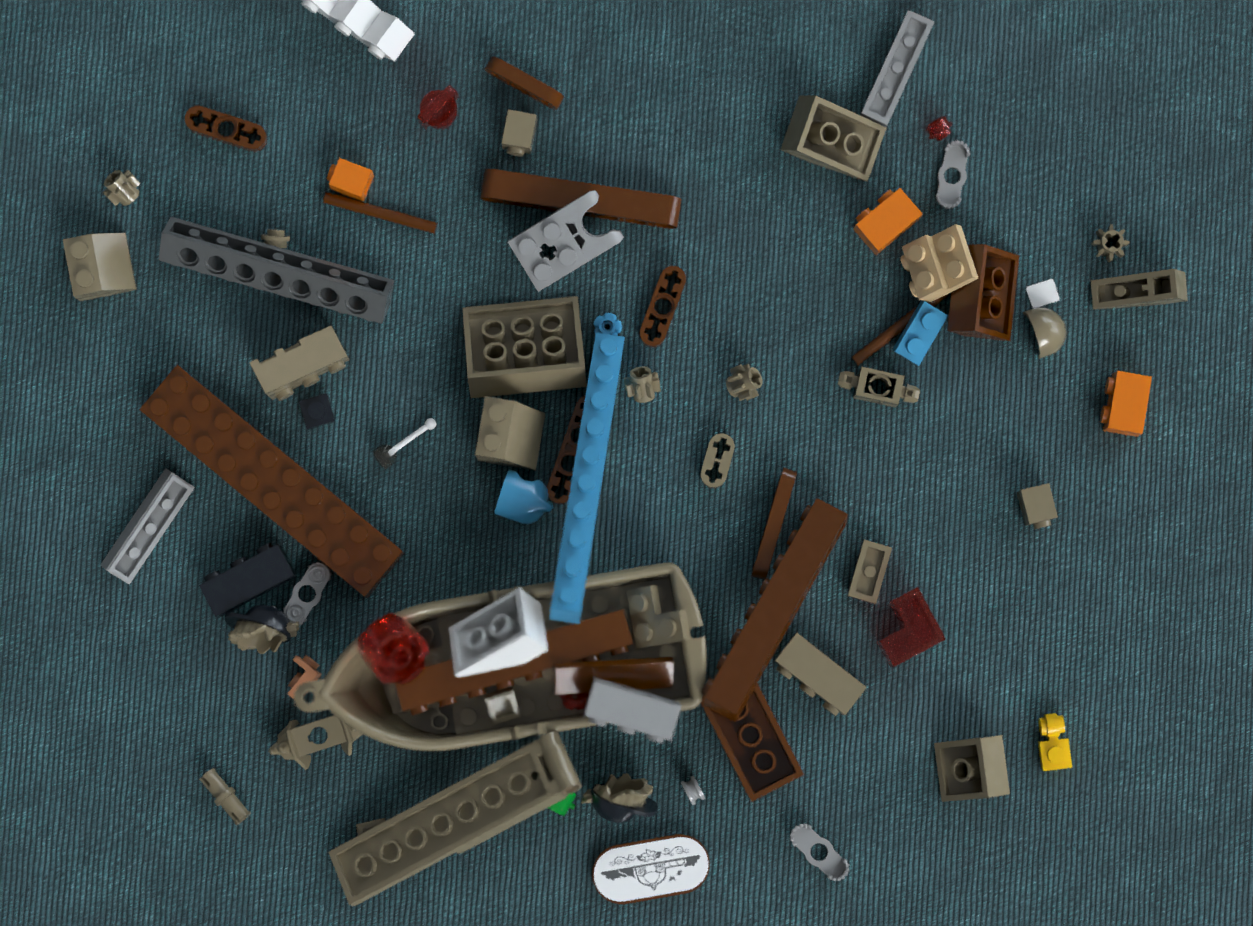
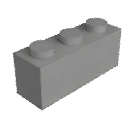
[584,677,682,743]

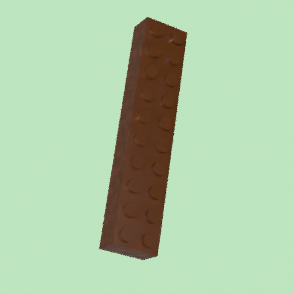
[139,365,405,598]

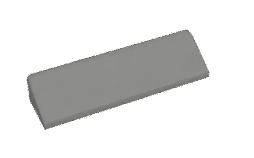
[101,469,195,585]

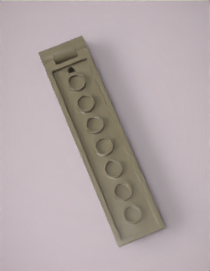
[328,731,582,906]

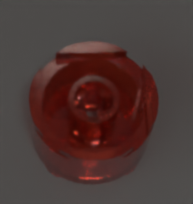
[358,613,429,685]

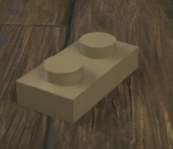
[847,539,892,604]

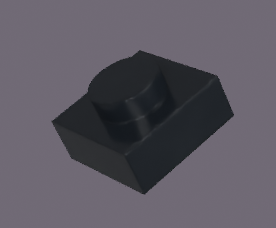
[299,393,336,430]

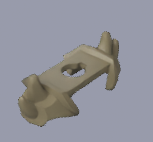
[269,712,363,770]

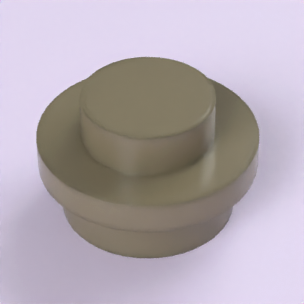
[261,229,290,248]

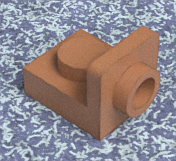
[288,655,322,699]

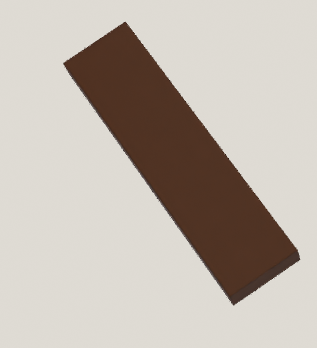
[554,656,674,695]

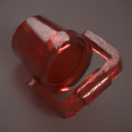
[417,85,459,130]

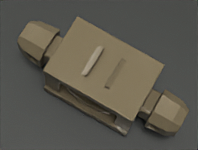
[837,367,920,408]

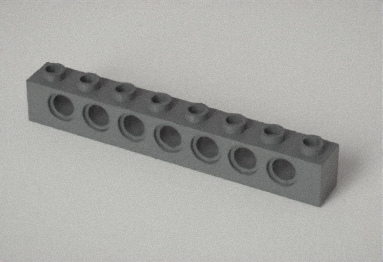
[159,217,395,324]

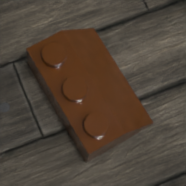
[947,244,1020,341]

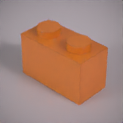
[853,188,923,255]
[1100,371,1152,437]

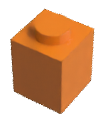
[327,158,374,202]

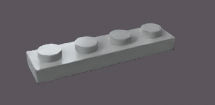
[860,10,934,127]

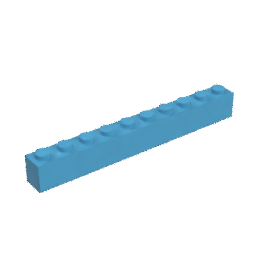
[550,332,625,624]

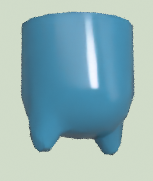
[494,469,553,524]

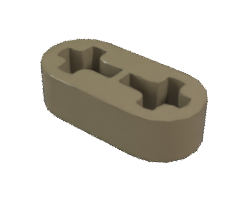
[700,433,735,488]

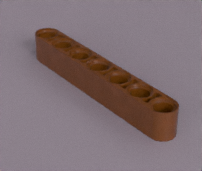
[480,169,682,229]

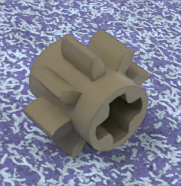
[103,170,140,206]
[1091,224,1130,262]
[726,364,762,401]
[624,366,661,403]

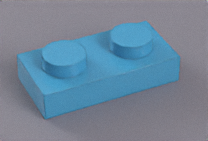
[892,300,948,366]

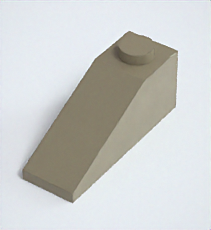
[1091,269,1188,310]

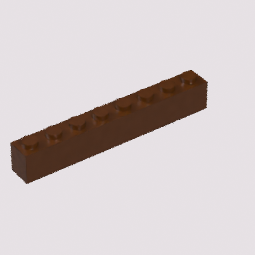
[702,498,848,722]
[393,609,633,716]

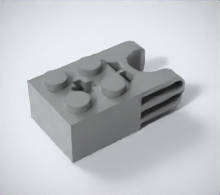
[508,190,624,292]

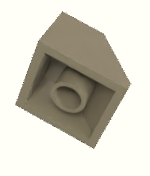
[63,233,137,301]
[934,735,1010,802]

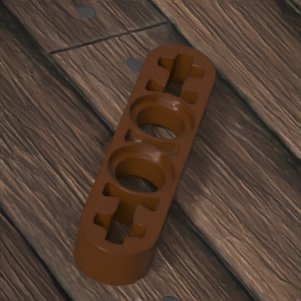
[547,395,586,504]
[751,467,797,580]

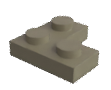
[627,585,691,649]

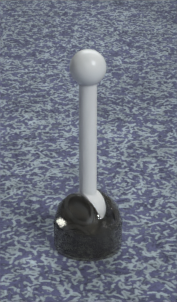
[371,418,436,470]

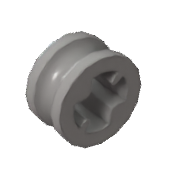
[680,776,706,805]

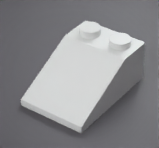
[449,587,548,678]

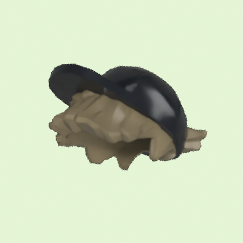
[225,604,299,654]
[581,773,658,823]

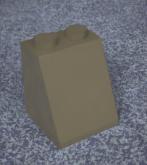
[475,396,546,471]

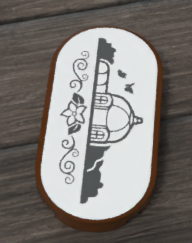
[592,834,710,904]

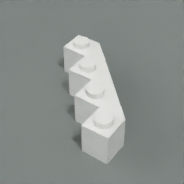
[301,0,415,62]

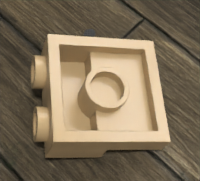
[901,224,979,302]

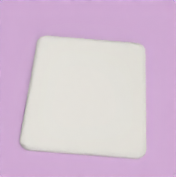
[1026,279,1060,308]

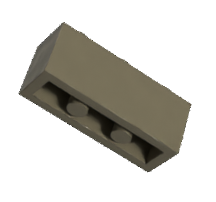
[774,633,867,716]

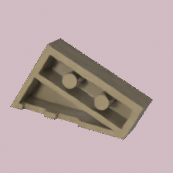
[249,326,350,401]

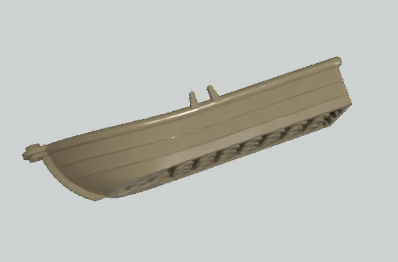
[294,562,707,751]

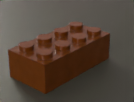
[700,683,804,802]

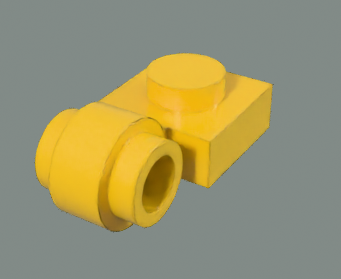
[1038,713,1072,771]

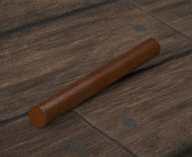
[323,192,438,234]
[851,294,949,366]

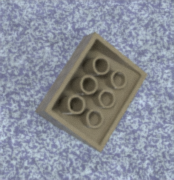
[462,296,587,398]

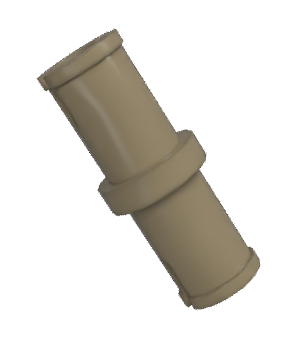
[199,768,251,825]

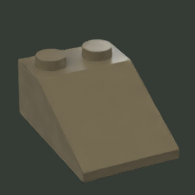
[780,95,887,182]

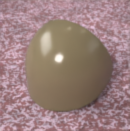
[1023,307,1067,359]

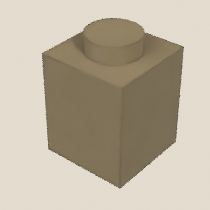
[502,109,537,157]
[1017,483,1058,529]

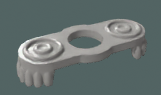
[936,140,970,209]
[283,562,332,625]
[790,824,849,881]

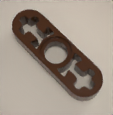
[485,56,564,110]
[185,106,267,152]
[640,266,686,348]

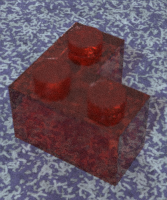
[877,587,946,668]

